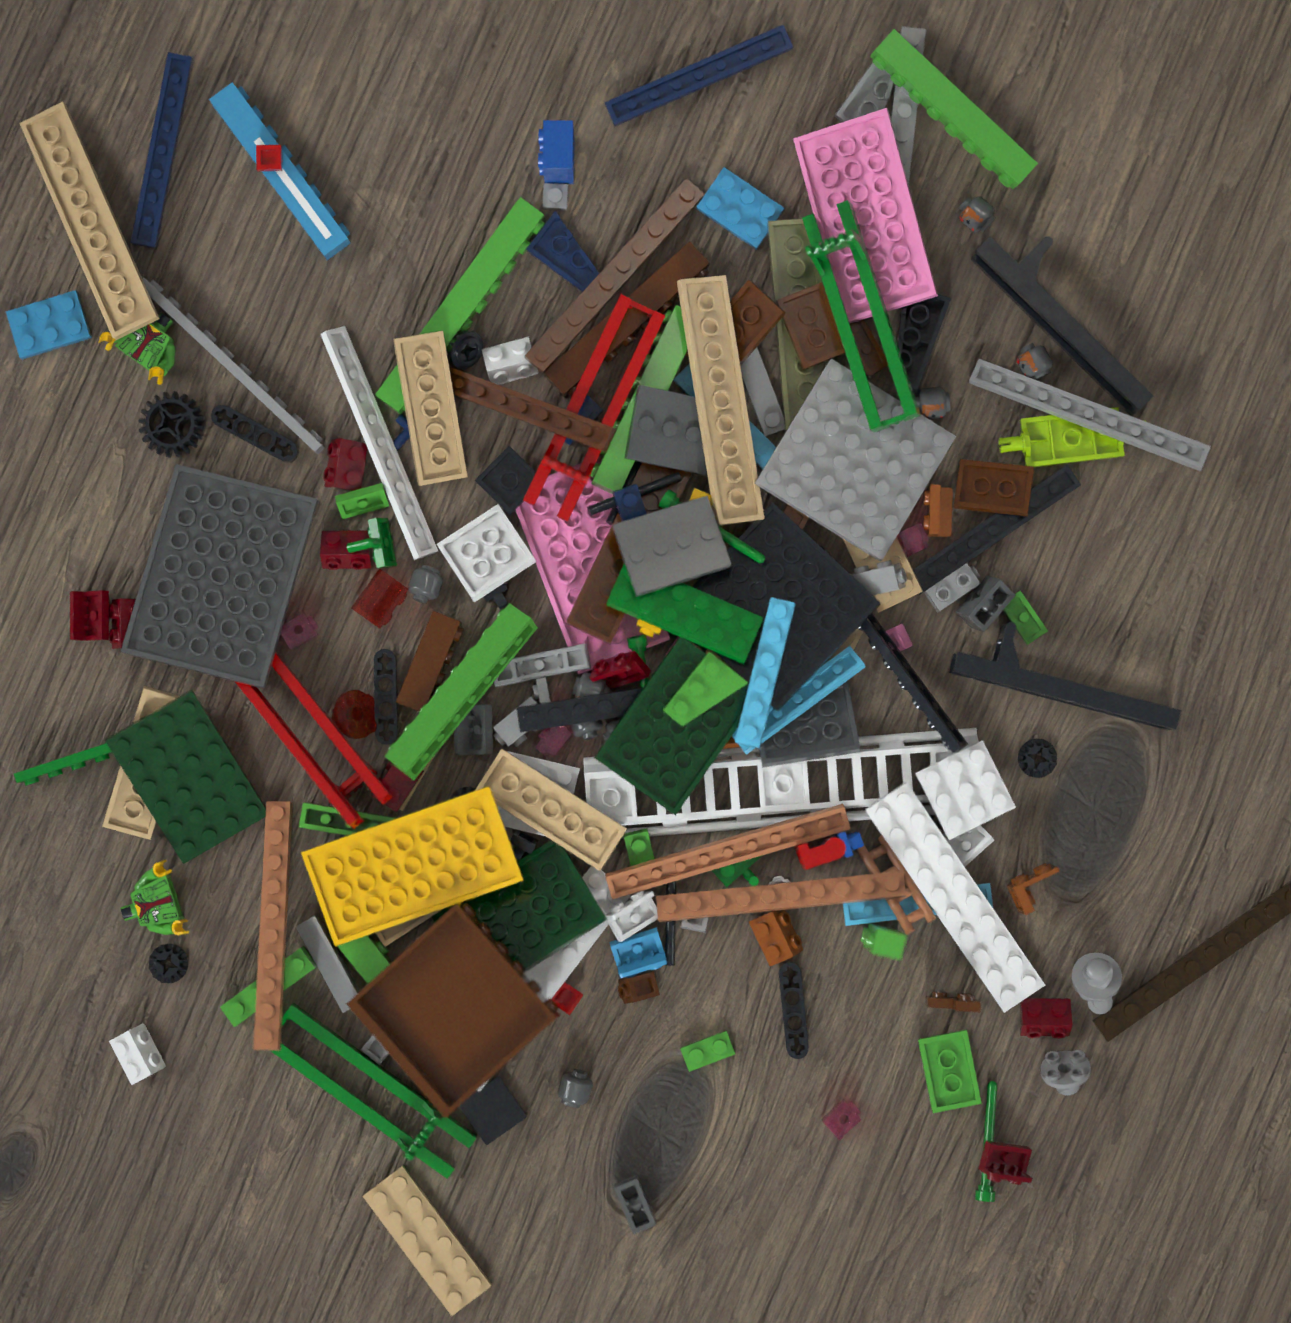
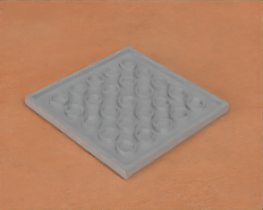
[754,359,956,562]

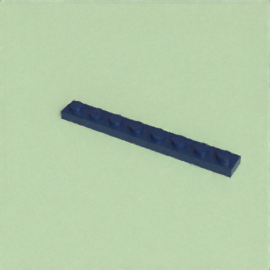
[605,25,793,127]
[131,52,193,249]

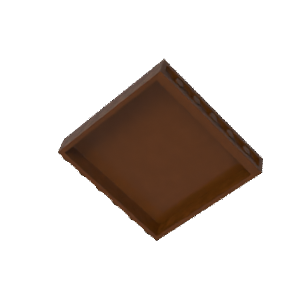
[347,902,560,1118]

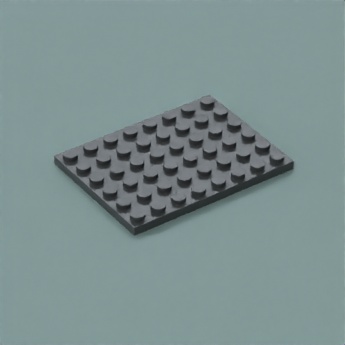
[121,464,319,689]

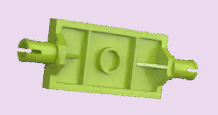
[998,407,1147,467]

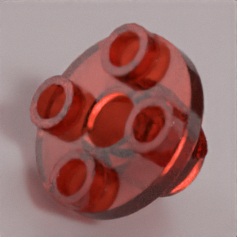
[332,690,377,739]

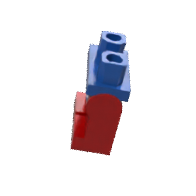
[794,831,864,870]

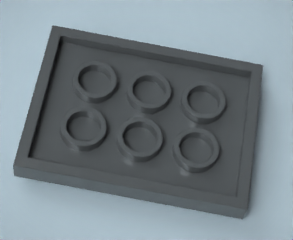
[624,385,708,476]
[612,496,731,597]
[759,681,860,768]

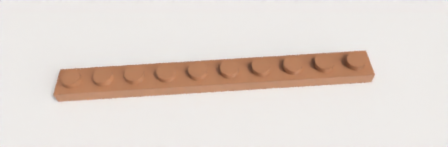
[253,801,293,1051]
[605,804,850,900]
[656,871,906,922]

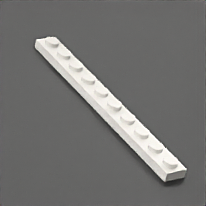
[321,326,438,560]

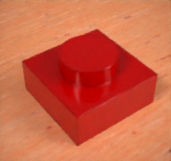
[256,145,282,172]
[552,982,583,1016]

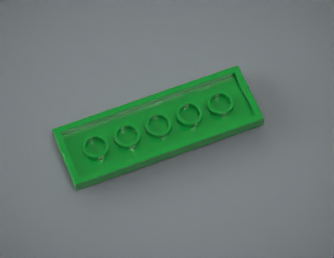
[606,563,763,664]

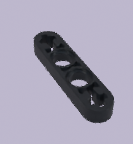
[211,405,299,463]
[373,649,398,745]
[778,962,809,1059]

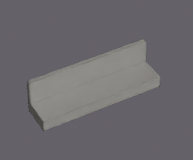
[295,914,360,1013]

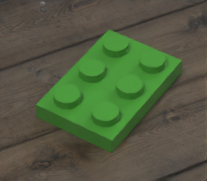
[917,1029,982,1113]

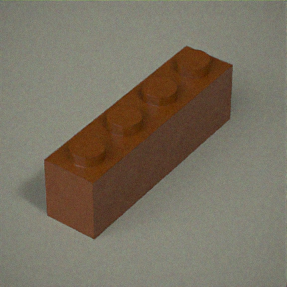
[396,611,464,711]

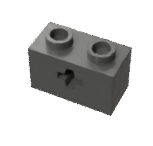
[956,576,1016,632]
[614,1174,656,1234]

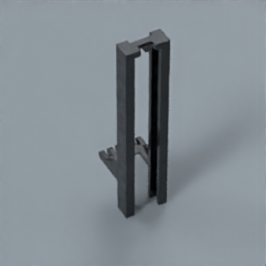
[971,236,1153,416]
[948,622,1181,730]

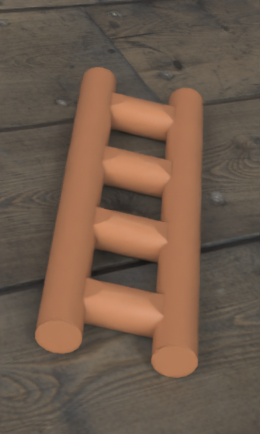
[856,835,936,935]

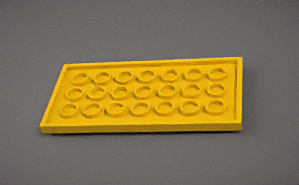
[301,786,523,946]

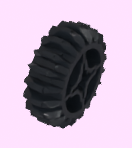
[138,391,206,458]

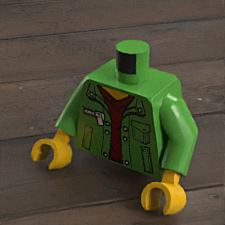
[98,313,176,385]
[121,859,189,935]

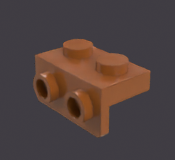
[923,484,953,537]
[749,910,803,966]

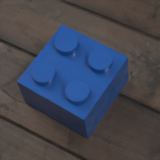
[538,120,574,184]

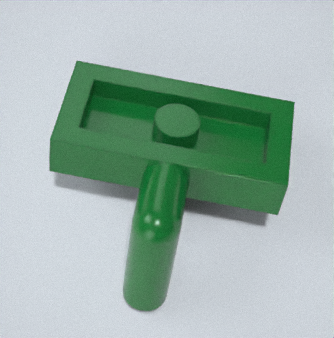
[347,518,397,568]
[711,855,763,888]

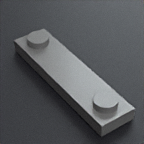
[740,348,785,437]
[494,643,591,687]

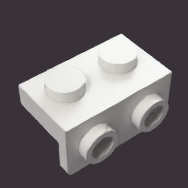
[482,337,538,385]
[942,825,994,867]
[605,890,658,942]
[109,1024,166,1085]

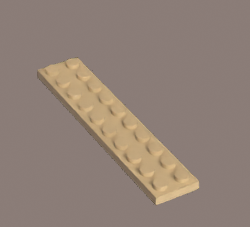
[20,102,159,340]
[677,275,765,526]

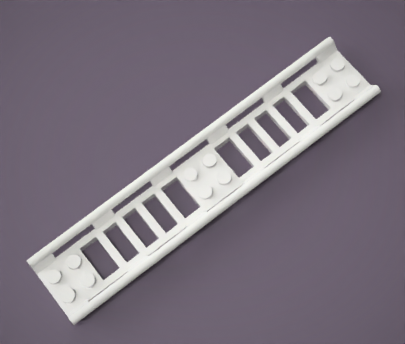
[583,728,979,839]

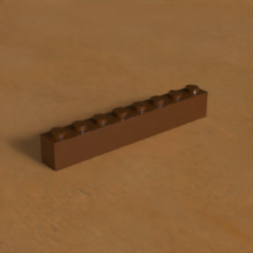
[544,241,709,398]

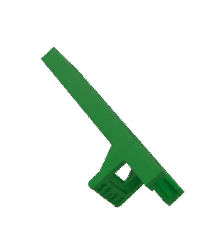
[802,200,921,433]
[270,1003,477,1179]

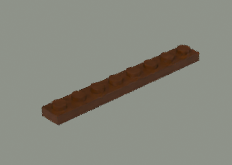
[449,367,616,452]

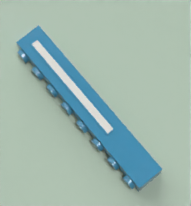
[209,82,350,260]

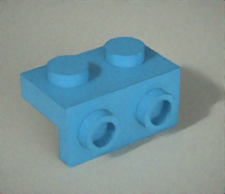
[610,927,667,978]

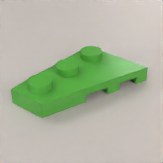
[662,652,748,726]

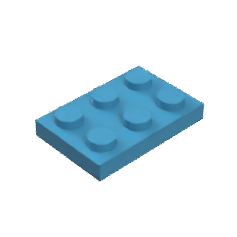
[696,167,784,250]
[6,290,92,359]

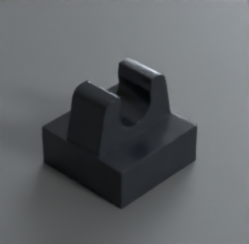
[483,583,509,610]
[510,830,539,860]

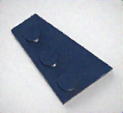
[526,211,599,292]

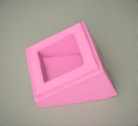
[886,624,912,651]

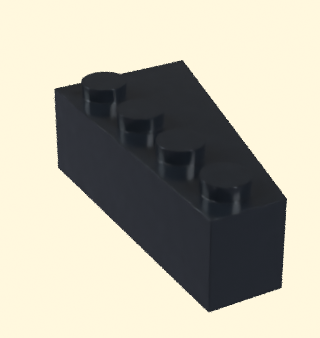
[894,294,952,396]

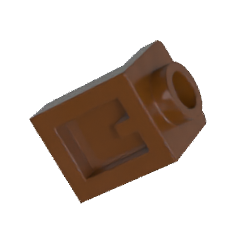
[618,971,660,1004]

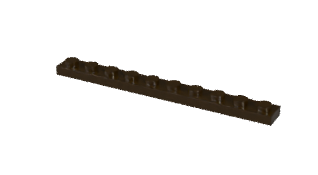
[1093,881,1291,1042]

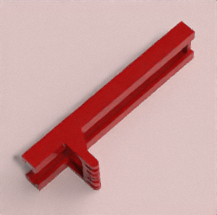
[523,294,665,522]
[235,652,393,829]

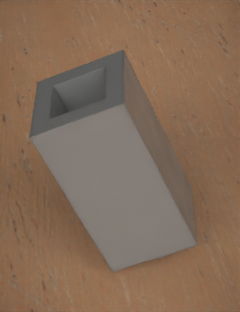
[850,560,907,595]
[923,563,981,613]
[493,696,538,747]

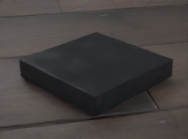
[475,446,536,515]
[459,1076,527,1146]

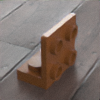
[1007,863,1060,915]

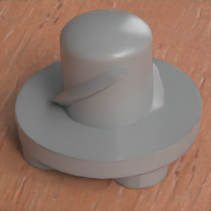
[1072,953,1122,1001]
[1040,1050,1091,1095]

